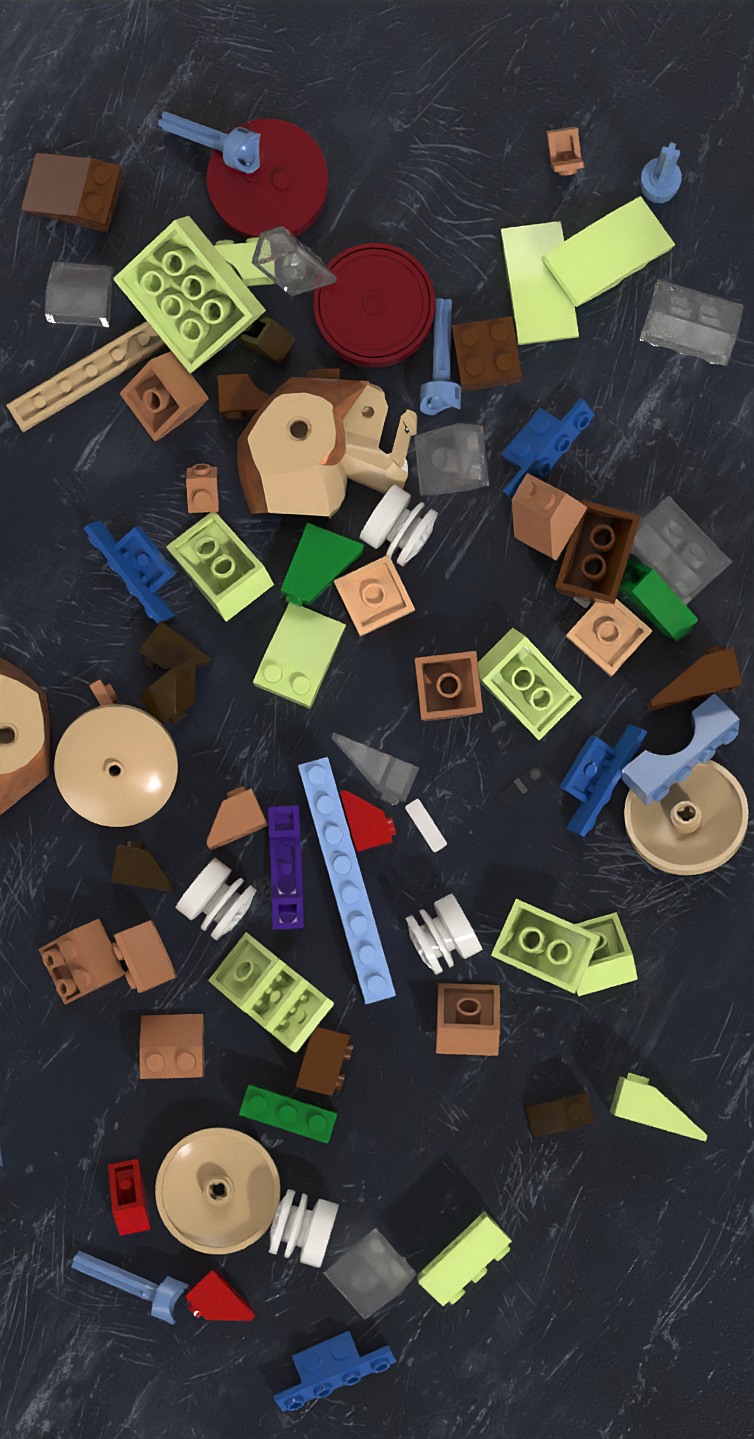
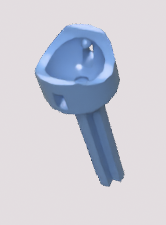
[158,112,261,174]
[640,143,682,203]
[420,298,461,416]
[71,1250,190,1325]

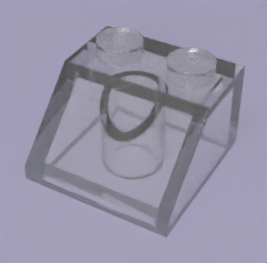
[251,226,337,296]
[45,262,113,326]
[414,423,489,496]
[323,1228,417,1320]

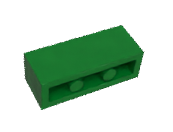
[239,1083,338,1144]

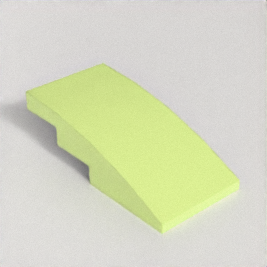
[542,196,675,307]
[501,221,579,345]
[208,932,334,1053]

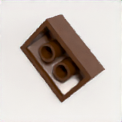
[555,500,641,605]

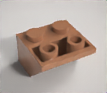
[38,919,125,1005]
[112,920,178,993]

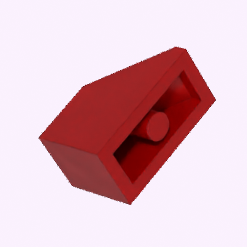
[340,790,396,852]
[108,1159,150,1236]
[185,1268,256,1321]

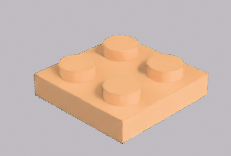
[334,556,415,637]
[565,599,652,677]

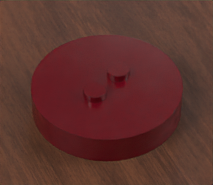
[207,119,328,243]
[314,243,435,368]

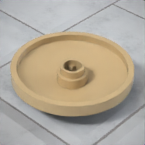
[54,704,178,827]
[624,760,749,875]
[155,1127,281,1254]

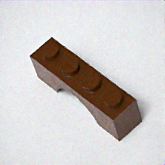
[218,368,340,421]

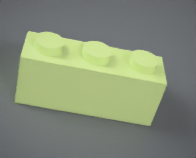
[417,1211,511,1306]

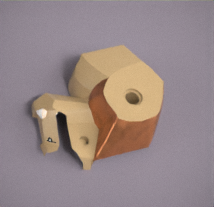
[237,377,417,519]
[0,658,51,815]

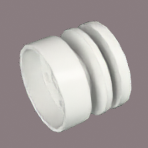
[360,484,438,566]
[175,858,257,940]
[405,893,482,975]
[269,1189,339,1268]

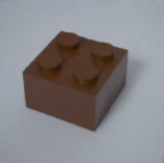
[451,316,522,392]

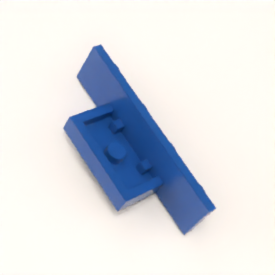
[502,398,594,502]
[83,521,176,624]
[560,724,647,837]
[274,1331,397,1412]

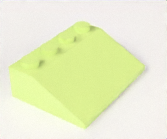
[113,216,266,373]

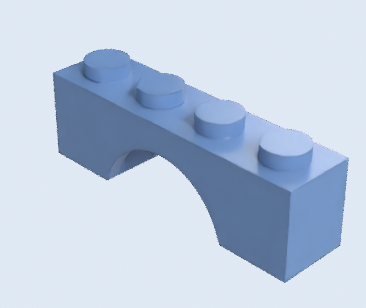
[622,693,740,806]

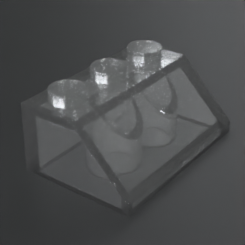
[640,279,744,366]
[631,496,732,605]

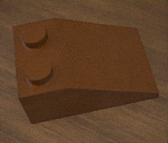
[21,153,124,233]
[645,645,743,711]

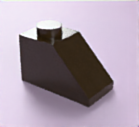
[233,315,296,364]
[139,622,212,672]
[139,659,195,725]
[111,841,175,893]
[525,1091,595,1137]

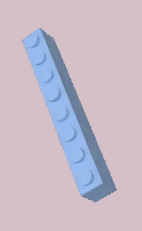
[298,757,396,1004]

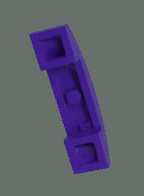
[268,805,304,930]

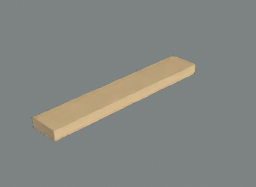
[6,321,167,432]

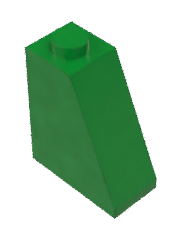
[280,523,364,607]
[619,559,698,641]

